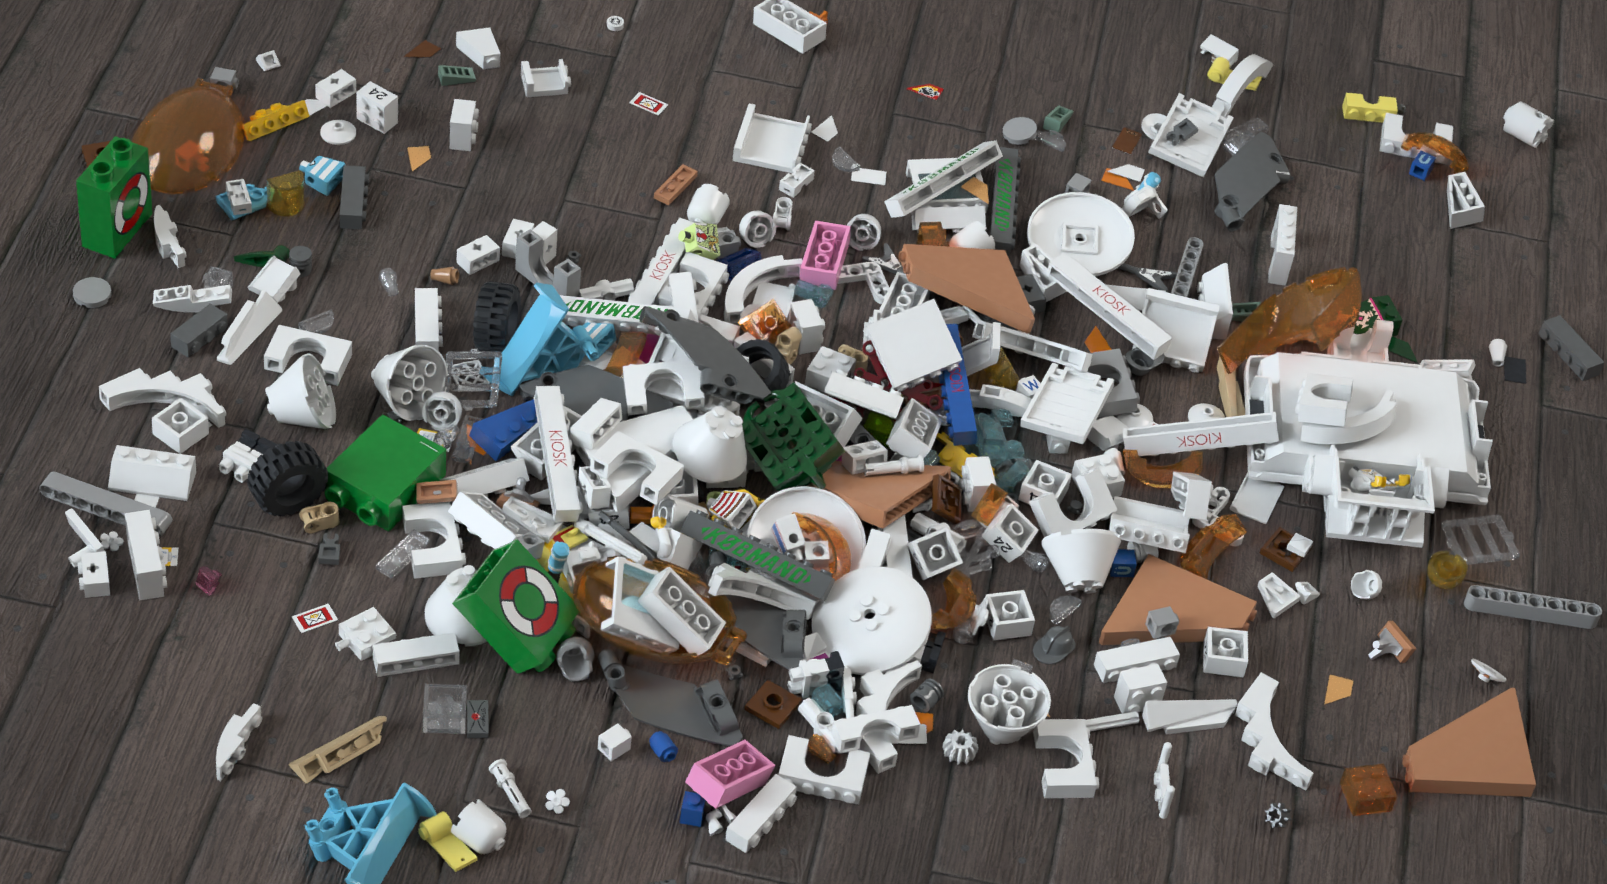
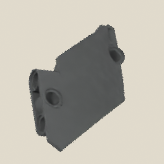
[1214,131,1290,231]
[639,306,771,404]
[519,365,673,422]
[706,551,806,670]
[598,649,743,746]

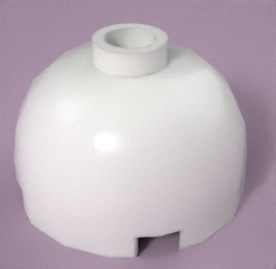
[739,210,776,248]
[847,214,881,251]
[422,391,462,431]

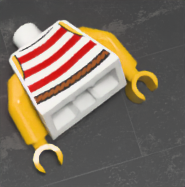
[707,489,764,529]

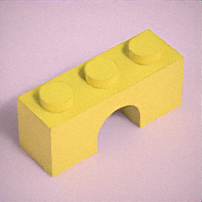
[1342,93,1398,123]

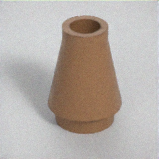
[430,267,459,285]

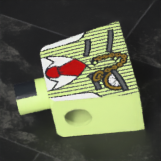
[678,223,720,260]

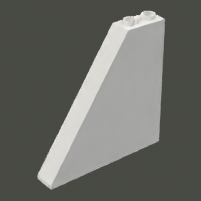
[575,405,693,513]

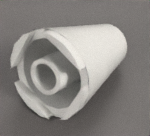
[652,494,710,532]

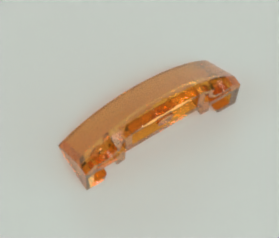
[1401,132,1469,174]
[605,331,647,378]
[1123,449,1203,488]
[792,512,851,581]
[1180,514,1247,580]
[931,567,976,630]

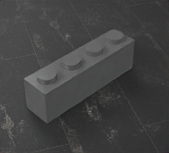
[340,166,369,229]
[1539,315,1604,381]

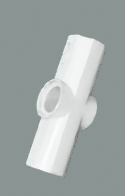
[579,278,634,301]
[910,513,966,553]
[798,697,839,753]

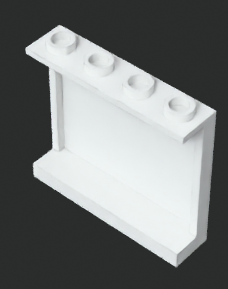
[733,103,812,173]
[1132,288,1220,373]
[863,299,962,392]
[1109,496,1190,553]

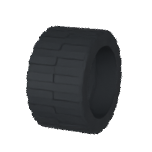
[736,339,790,403]

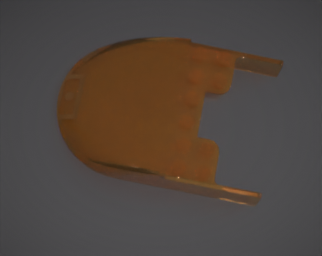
[1217,267,1362,374]

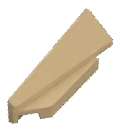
[1217,354,1245,417]
[289,716,387,783]

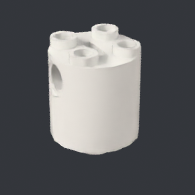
[1503,101,1554,148]

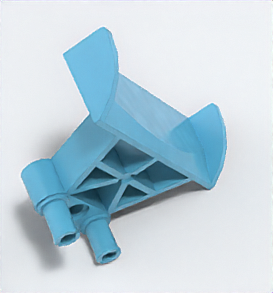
[480,282,600,396]
[305,783,436,884]

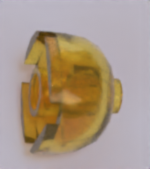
[1427,551,1468,590]

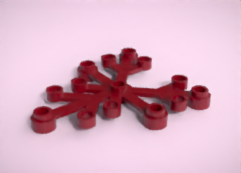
[833,340,943,423]

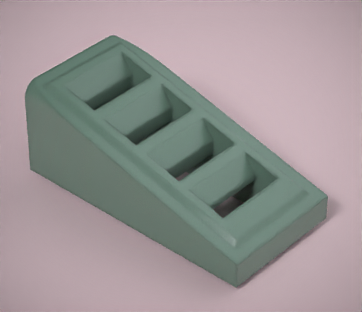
[438,65,476,86]
[1043,106,1074,134]
[1231,302,1262,323]

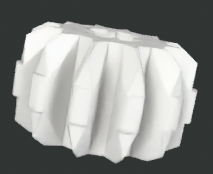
[943,729,978,765]

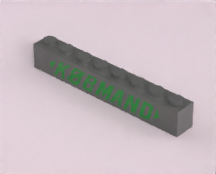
[989,147,1021,257]
[680,509,835,601]

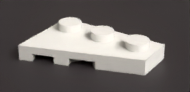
[502,496,564,543]

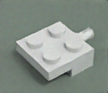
[335,607,396,661]

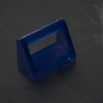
[716,248,762,280]

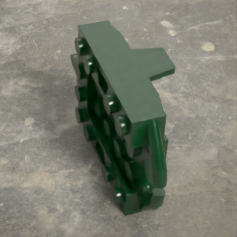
[742,382,846,492]

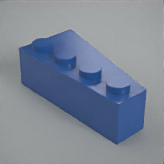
[469,399,538,461]

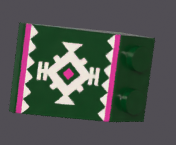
[1335,295,1402,336]

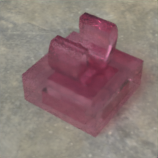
[195,566,222,595]

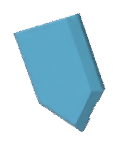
[215,184,273,220]

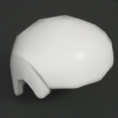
[1351,570,1382,600]

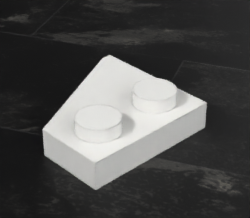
[1258,573,1301,618]

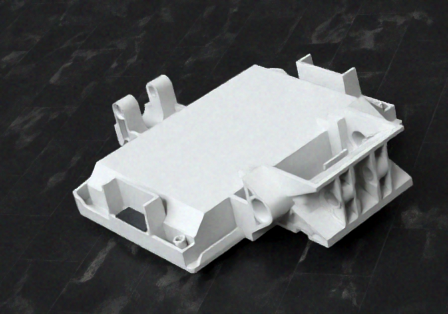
[1243,315,1493,548]

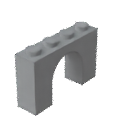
[515,229,581,297]
[1087,348,1140,418]

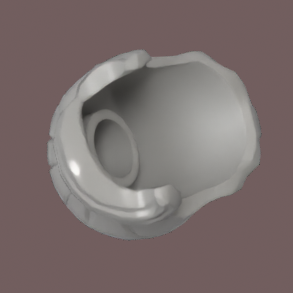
[557,637,594,682]

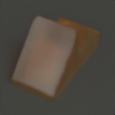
[971,483,1008,526]

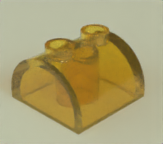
[267,170,304,216]
[984,346,1020,390]

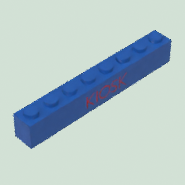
[939,324,977,446]

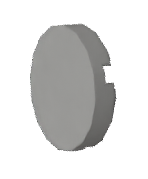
[1003,117,1037,145]
[73,277,111,308]

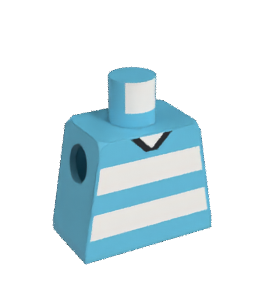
[299,156,345,196]
[583,323,617,358]

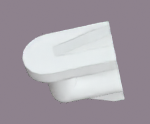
[706,804,736,836]

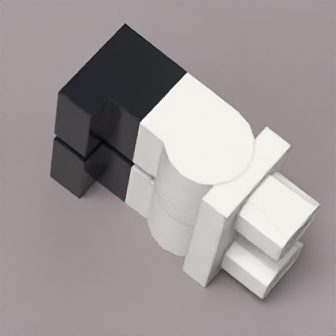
[219,429,277,483]
[907,630,946,674]
[787,651,845,699]

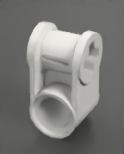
[773,197,792,231]

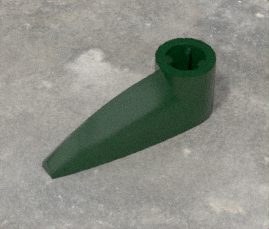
[234,245,290,267]

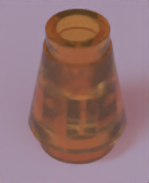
[808,733,836,764]

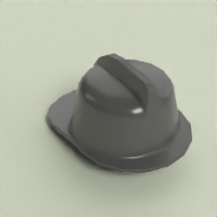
[1125,347,1165,376]
[1033,626,1076,664]

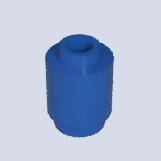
[649,731,678,762]

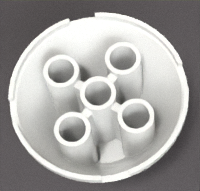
[371,345,448,421]
[265,353,336,429]
[672,406,747,484]
[1042,529,1121,594]
[425,565,487,646]
[968,664,1051,745]

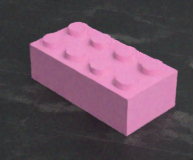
[800,221,851,290]
[685,740,775,808]

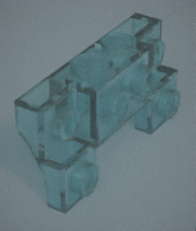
[974,409,1025,466]

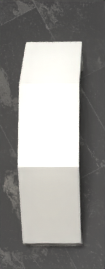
[863,310,1000,383]

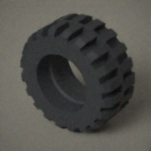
[473,281,521,355]
[247,441,328,517]

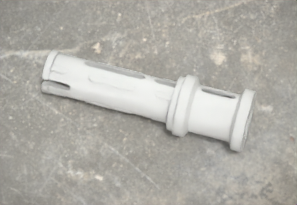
[864,455,924,476]
[489,759,532,818]

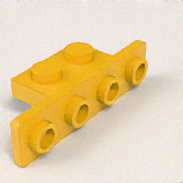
[242,100,309,141]
[936,432,997,479]

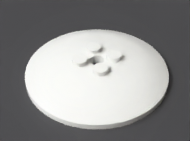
[1027,192,1135,276]
[747,486,866,581]
[812,566,932,675]

